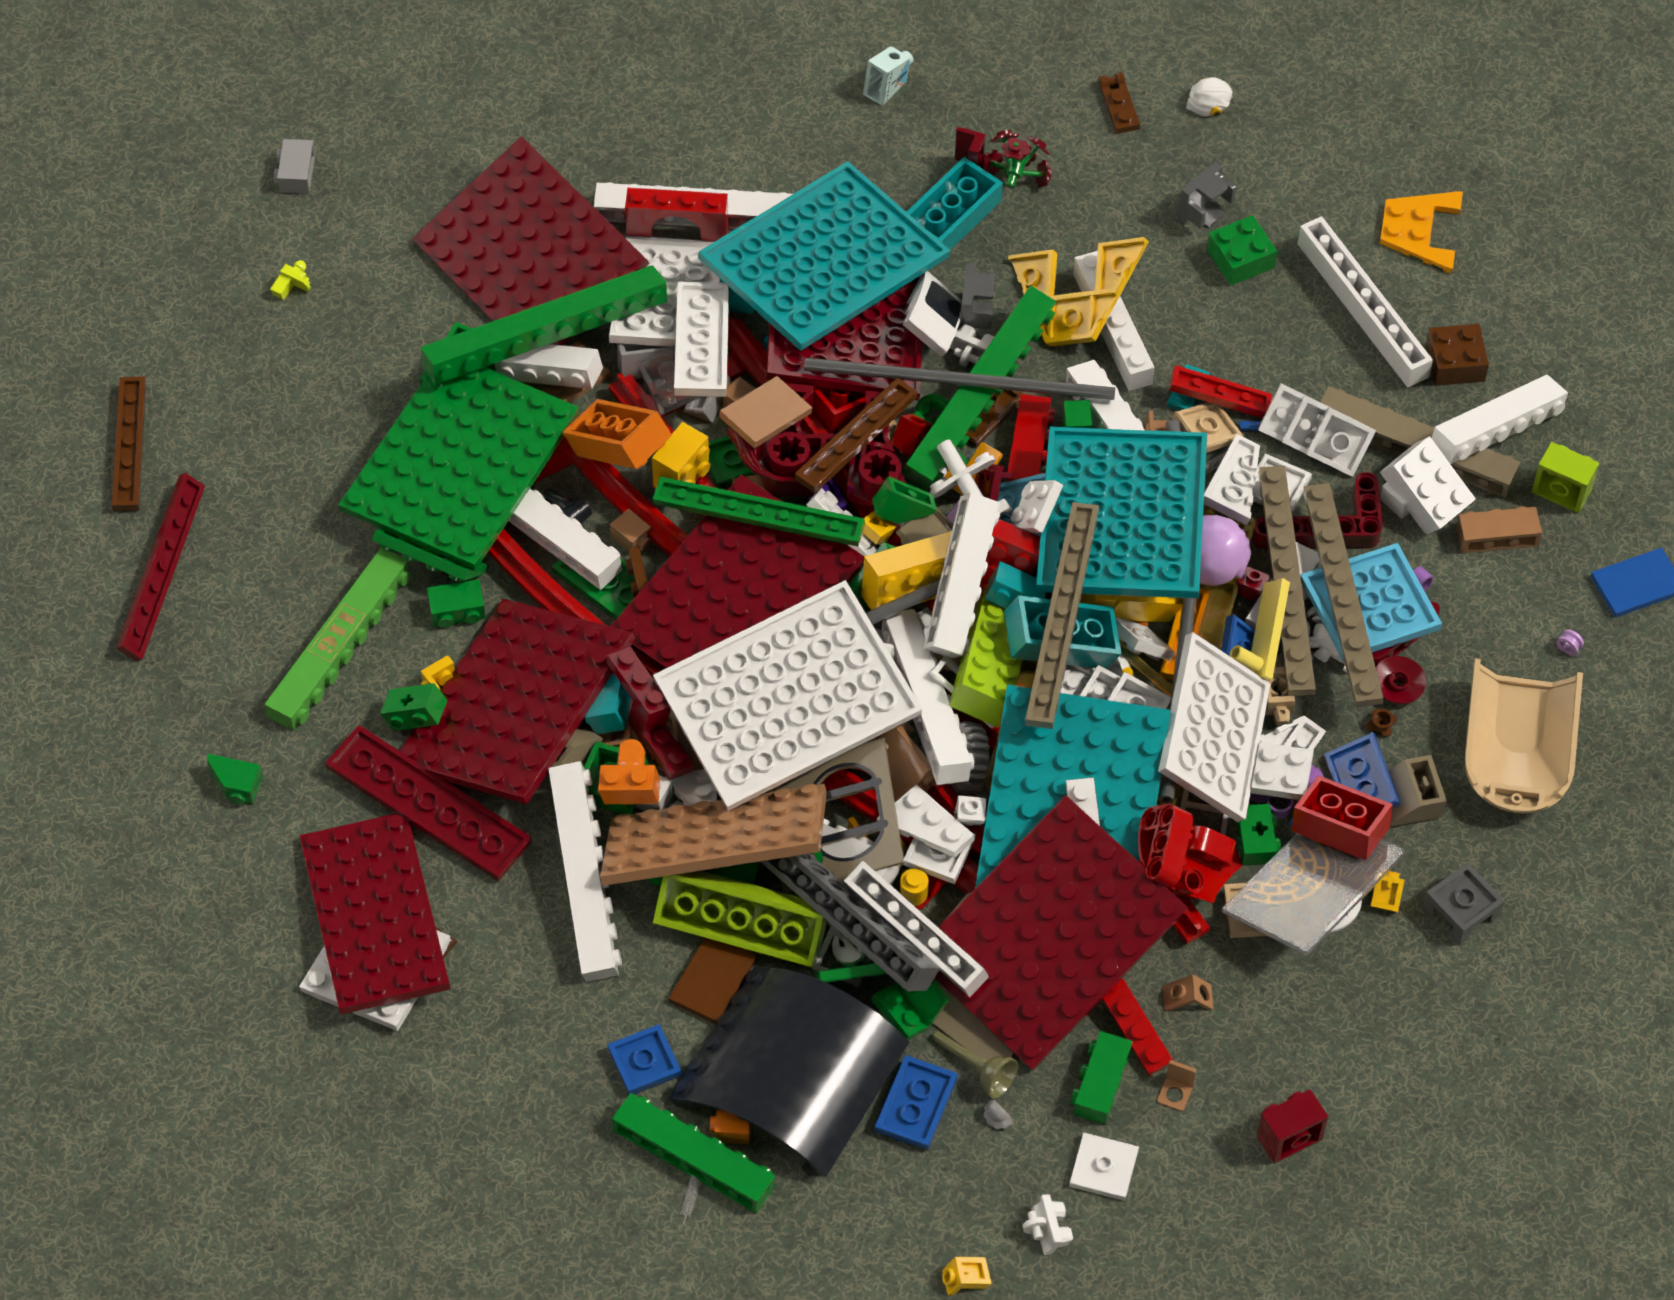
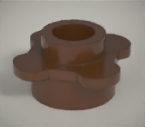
[1366,709,1397,737]

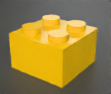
[652,422,710,488]

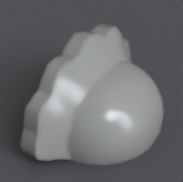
[984,1099,1014,1130]

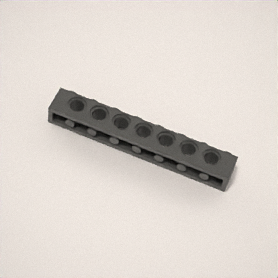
[760,854,940,991]

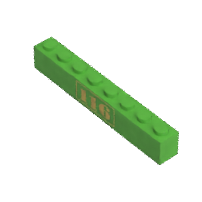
[264,548,411,731]

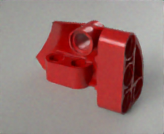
[1138,804,1242,903]

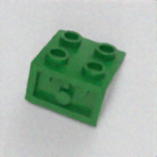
[871,980,949,1040]

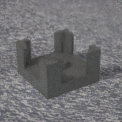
[1423,862,1505,945]

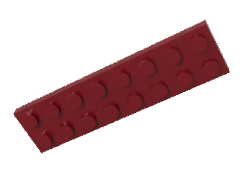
[325,725,532,882]

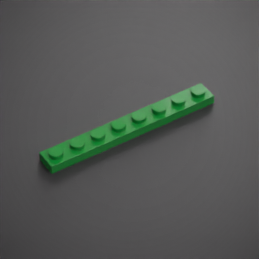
[653,476,865,547]

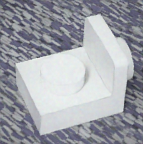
[954,796,986,826]

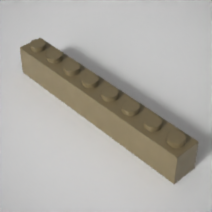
[1320,386,1520,498]

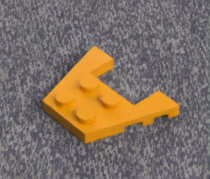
[1380,191,1463,274]

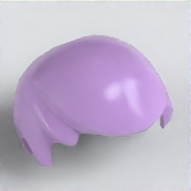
[1200,515,1251,586]

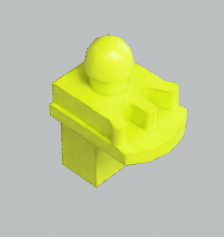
[270,260,311,300]

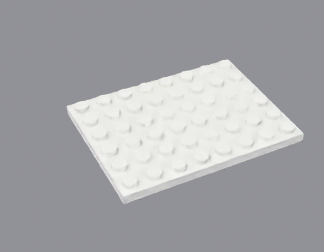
[653,580,923,811]

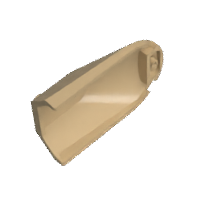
[1464,658,1583,813]

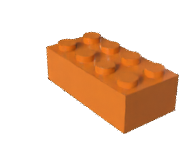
[562,399,672,469]

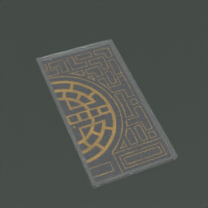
[1222,834,1406,956]

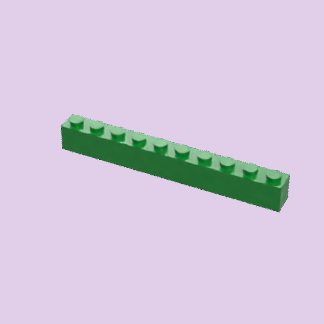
[420,265,668,385]
[902,285,1057,492]

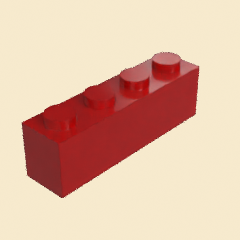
[1006,394,1055,482]

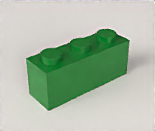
[1070,1031,1133,1125]

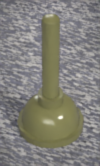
[932,1031,1018,1099]

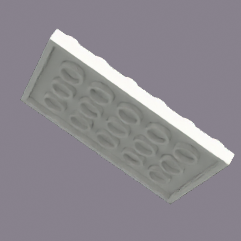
[609,236,720,347]
[1159,632,1270,822]

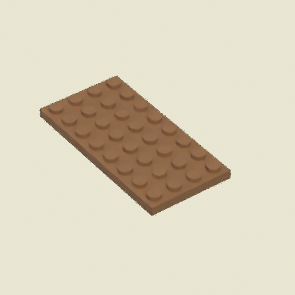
[600,784,827,886]

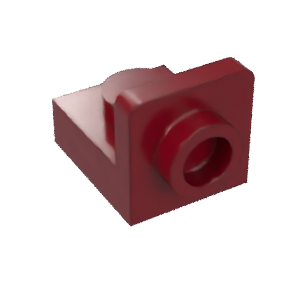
[975,464,1012,501]
[1237,566,1271,602]

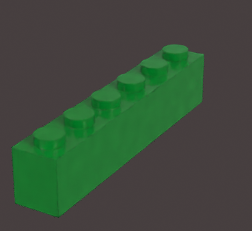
[612,1093,775,1214]

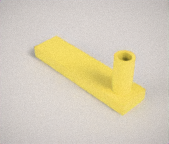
[1229,578,1290,681]

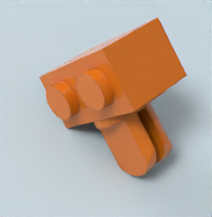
[598,739,661,804]

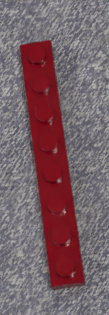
[116,472,205,661]

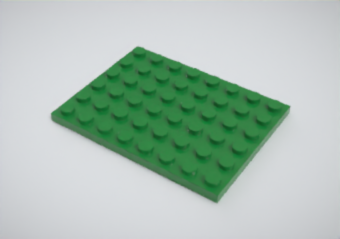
[338,367,580,570]

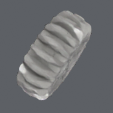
[948,721,990,795]

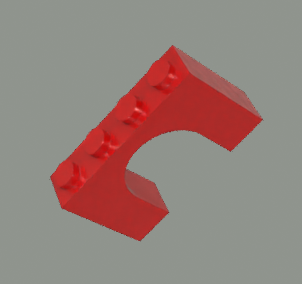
[625,187,729,241]

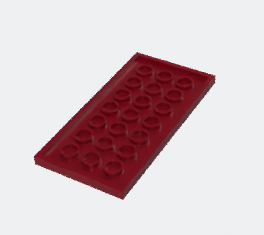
[299,814,451,1015]

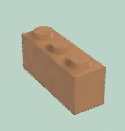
[1456,506,1542,554]

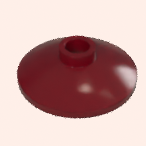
[1376,656,1426,704]

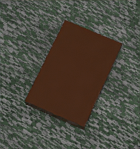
[939,390,1022,448]
[669,938,757,1025]

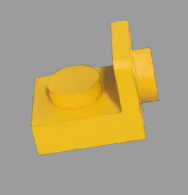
[863,511,897,545]
[420,655,455,690]
[1370,870,1405,912]
[942,1257,992,1295]

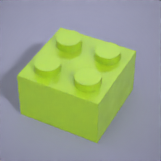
[1532,442,1599,513]

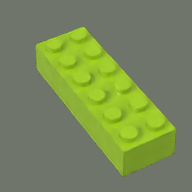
[949,584,1022,727]
[653,870,827,967]

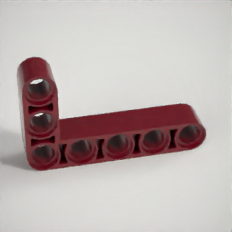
[1252,472,1383,549]

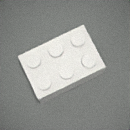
[1380,436,1475,534]

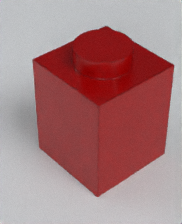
[891,414,934,456]

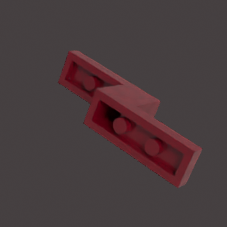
[606,647,694,781]

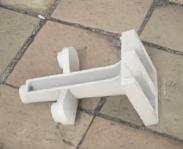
[930,440,1014,518]

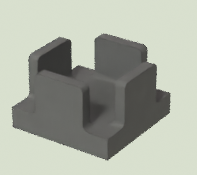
[1178,161,1236,228]
[960,263,996,329]

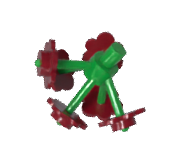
[981,130,1052,189]

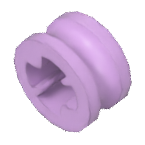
[1556,630,1584,656]

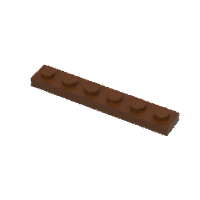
[112,376,146,511]
[795,378,917,493]

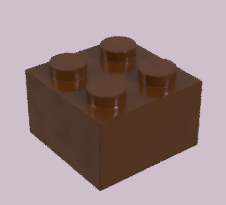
[1425,323,1489,386]

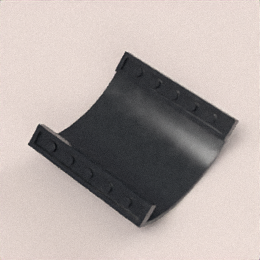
[669,967,910,1177]

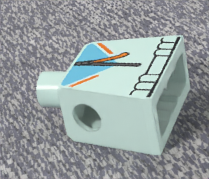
[863,47,913,106]

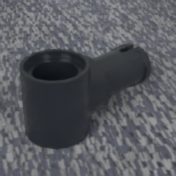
[542,487,592,524]

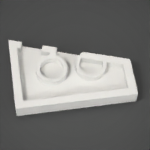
[877,785,974,857]

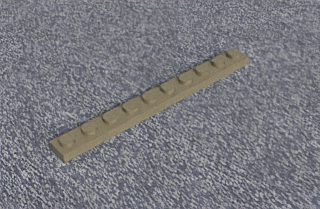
[1258,466,1316,696]
[1303,483,1383,707]
[1025,502,1099,729]

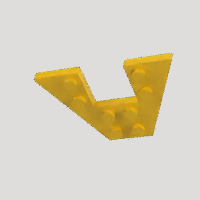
[1008,237,1148,346]

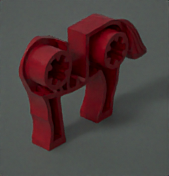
[728,383,905,507]

